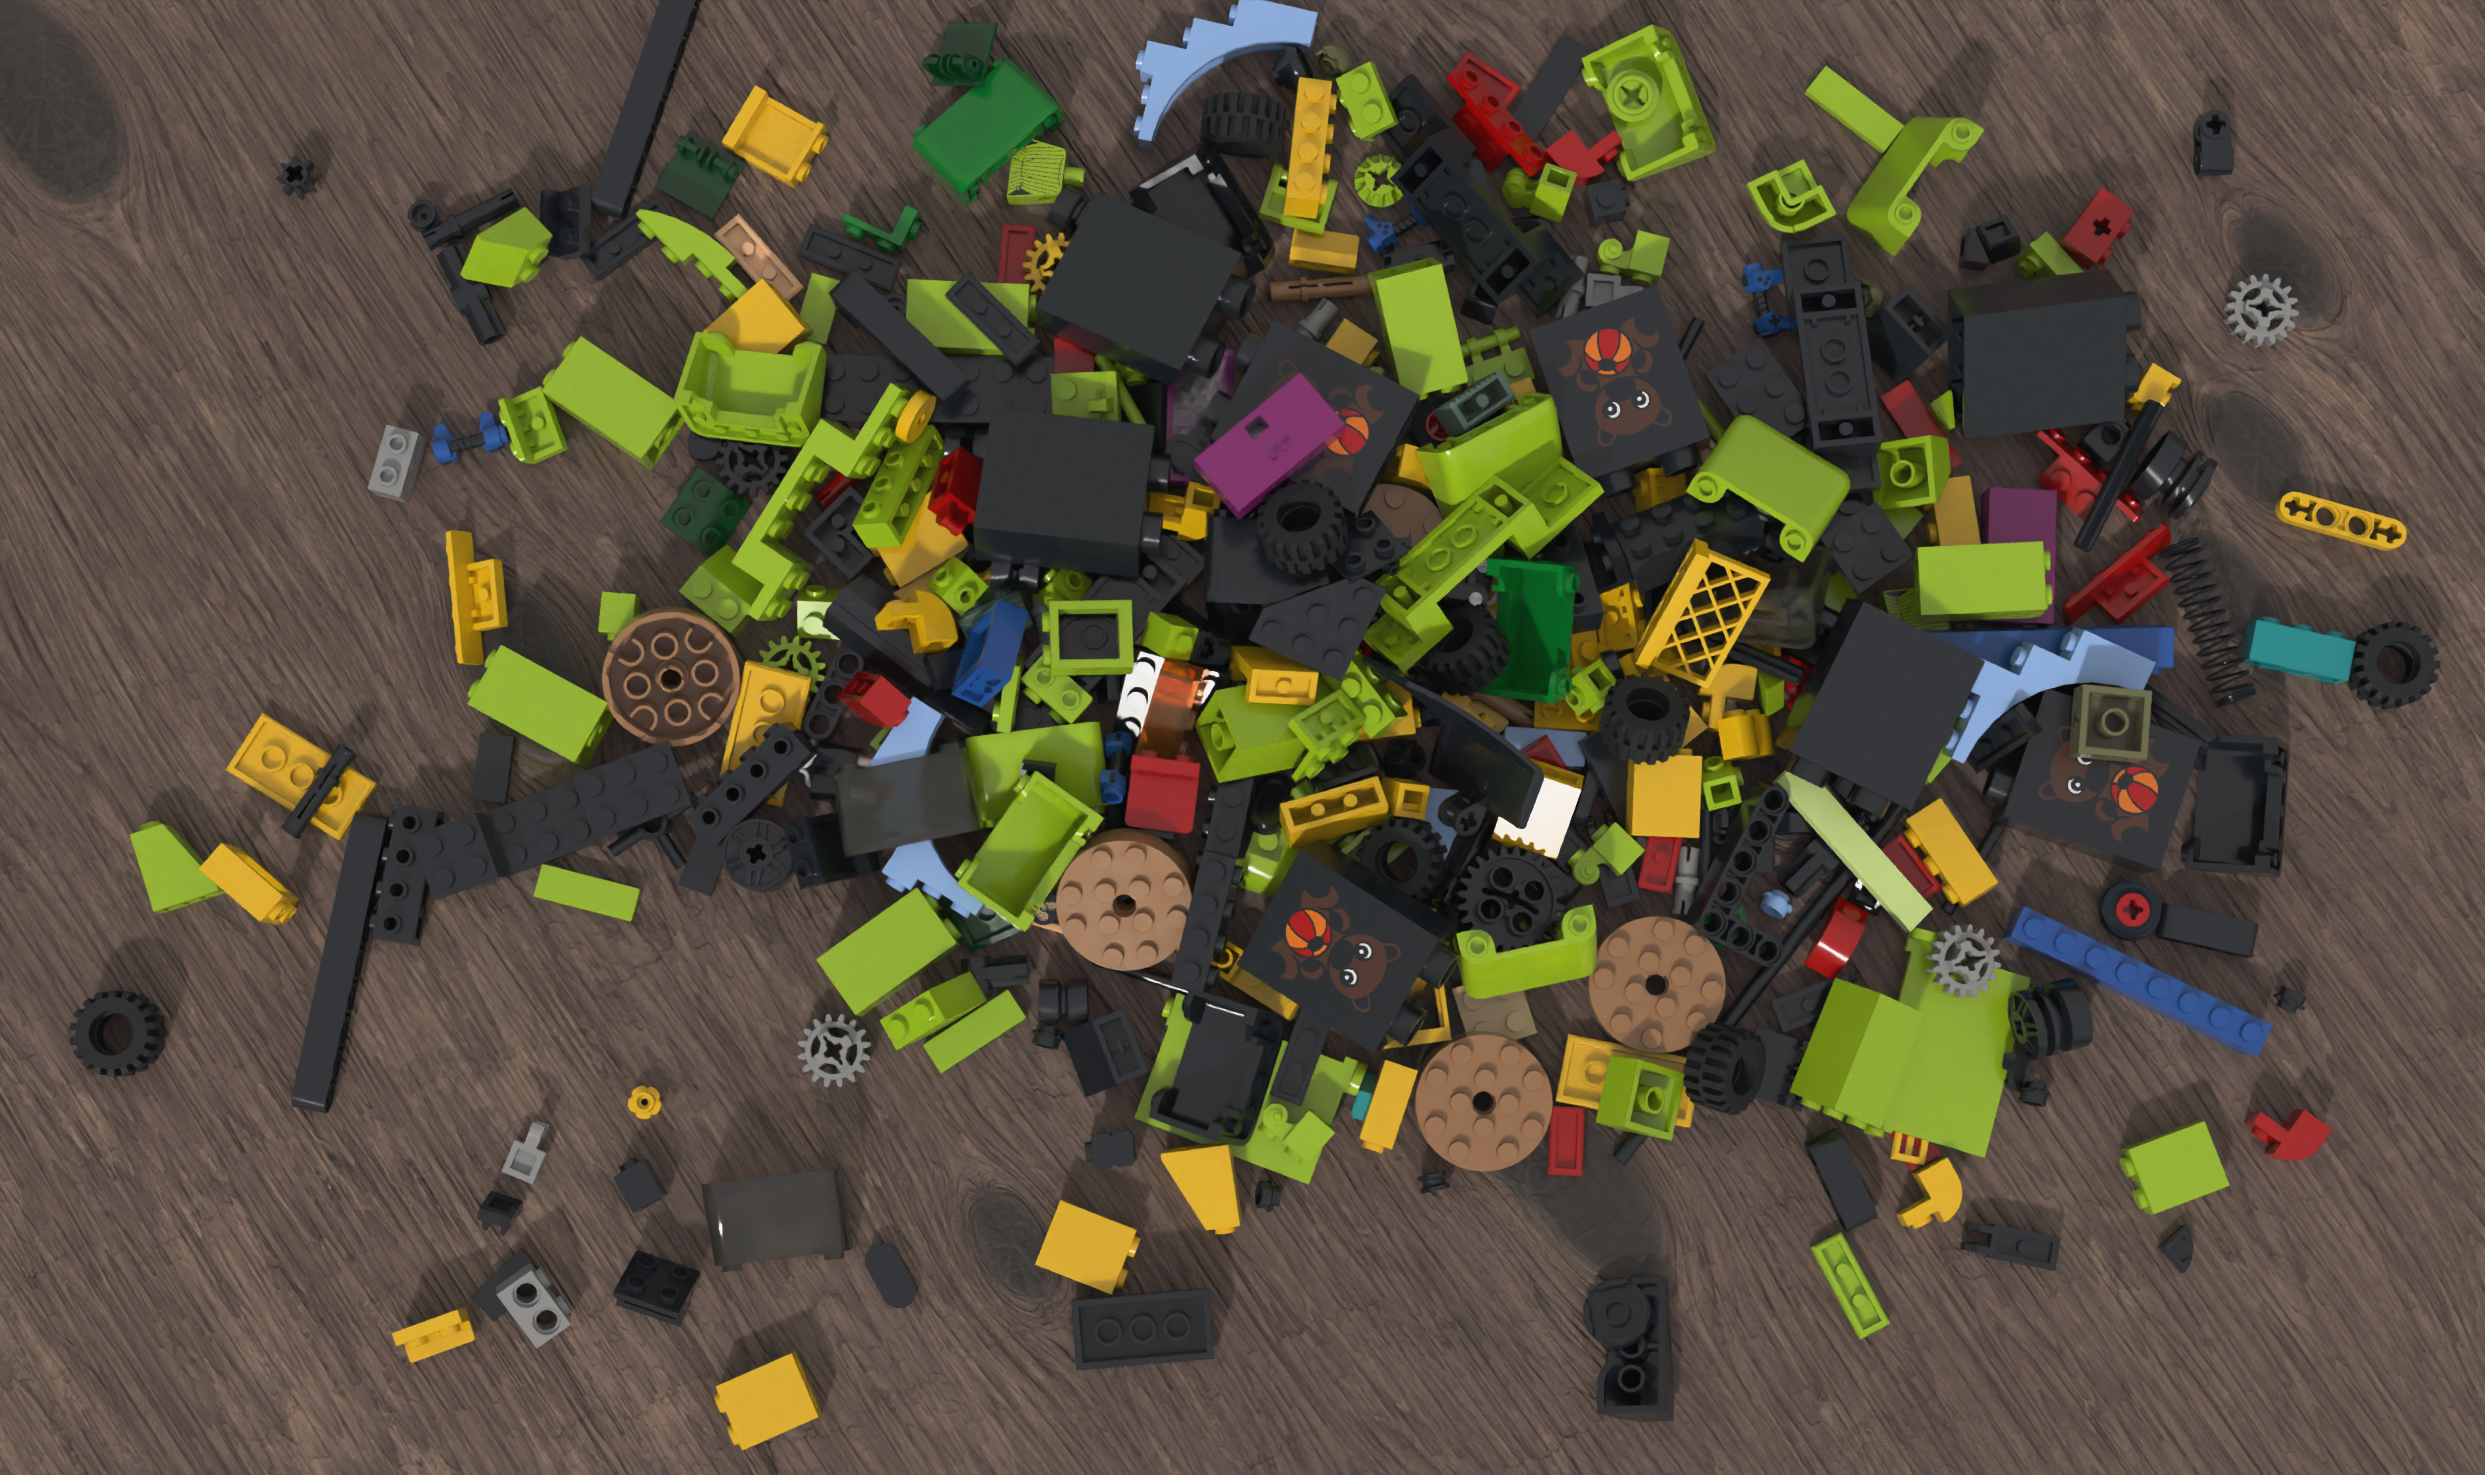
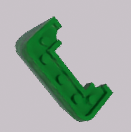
[912,58,1065,208]
[1478,555,1580,703]

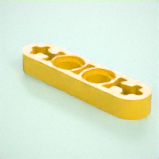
[2275,492,2407,551]

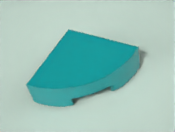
[1351,1072,1377,1121]

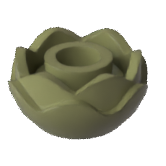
[1314,43,1352,82]
[1858,279,1884,321]

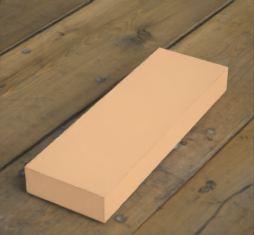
[714,213,805,303]

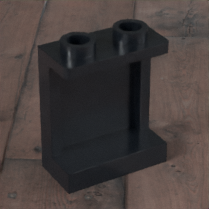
[782,805,881,890]

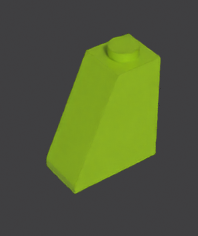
[130,821,226,913]

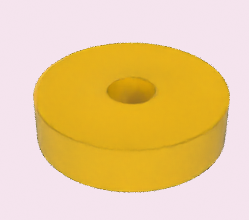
[895,389,936,444]

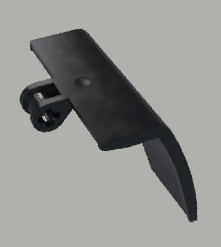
[1363,655,1544,836]

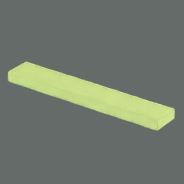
[1773,771,1933,932]

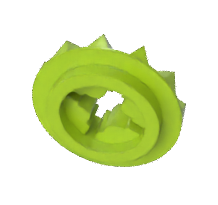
[1605,70,1659,123]
[1354,154,1403,207]

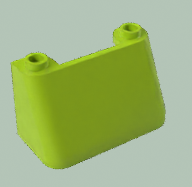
[1581,24,1716,182]
[1846,117,1984,256]
[673,331,827,448]
[1415,392,1565,519]
[1686,415,1851,563]
[965,722,1111,829]
[954,771,1104,932]
[1453,905,1597,999]

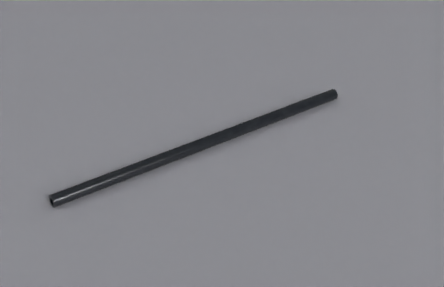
[1612,803,1908,1165]

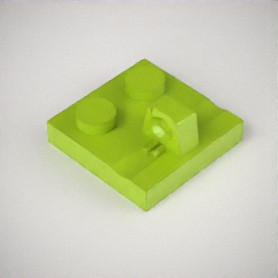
[1051,371,1122,422]

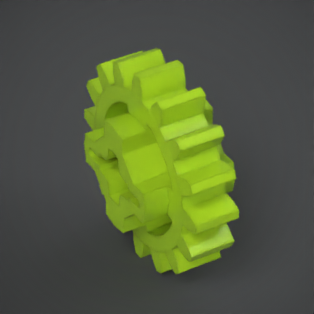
[759,636,827,705]

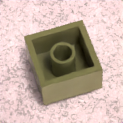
[2069,684,2152,763]

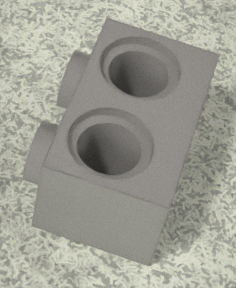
[367,424,428,504]
[496,1262,572,1349]

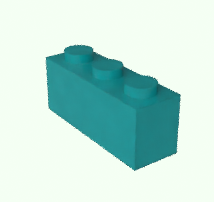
[2241,616,2356,685]

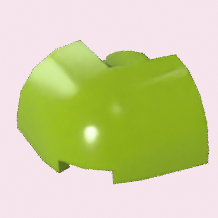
[1746,159,1836,233]
[1240,828,1313,897]

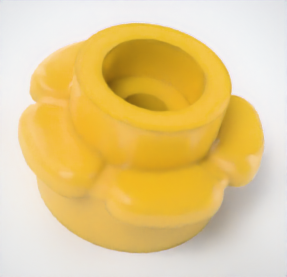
[628,1086,662,1119]

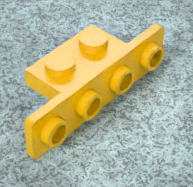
[446,530,508,665]

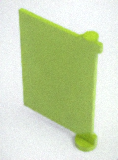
[1863,928,2031,1158]
[1134,993,1368,1185]

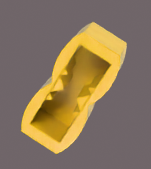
[1716,709,1776,761]

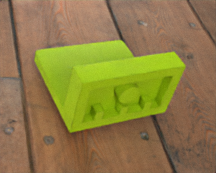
[2015,231,2084,279]
[1288,688,1366,782]

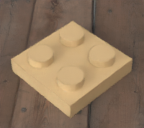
[1451,985,1537,1040]

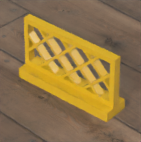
[1634,538,1771,689]

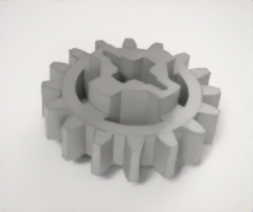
[2223,274,2299,348]
[1926,924,2001,998]
[798,1014,872,1087]

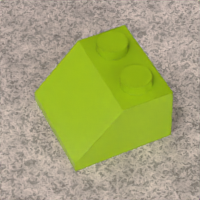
[460,207,553,288]
[1873,435,1951,511]
[679,544,764,638]
[1596,1056,1684,1141]

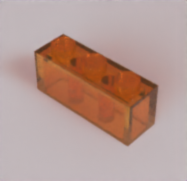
[1134,657,1207,760]

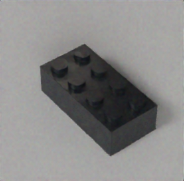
[1610,489,1767,594]
[1071,1287,1214,1371]

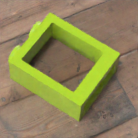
[1042,600,1134,676]

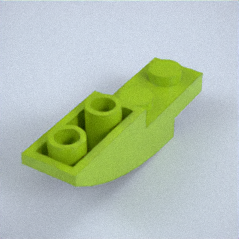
[636,209,748,303]

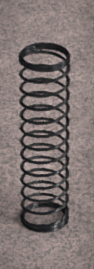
[2158,537,2257,708]

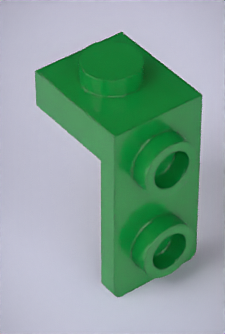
[841,205,923,254]

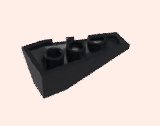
[1597,1276,1674,1422]

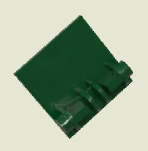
[922,22,999,87]
[655,131,746,220]
[660,467,752,557]

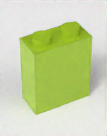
[880,971,987,1051]
[2120,1121,2230,1214]

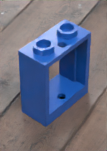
[951,599,1029,708]

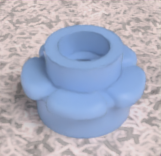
[1760,889,1793,920]

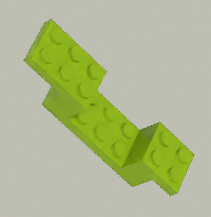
[731,383,916,621]
[1363,455,1604,674]

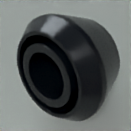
[1272,45,1314,89]

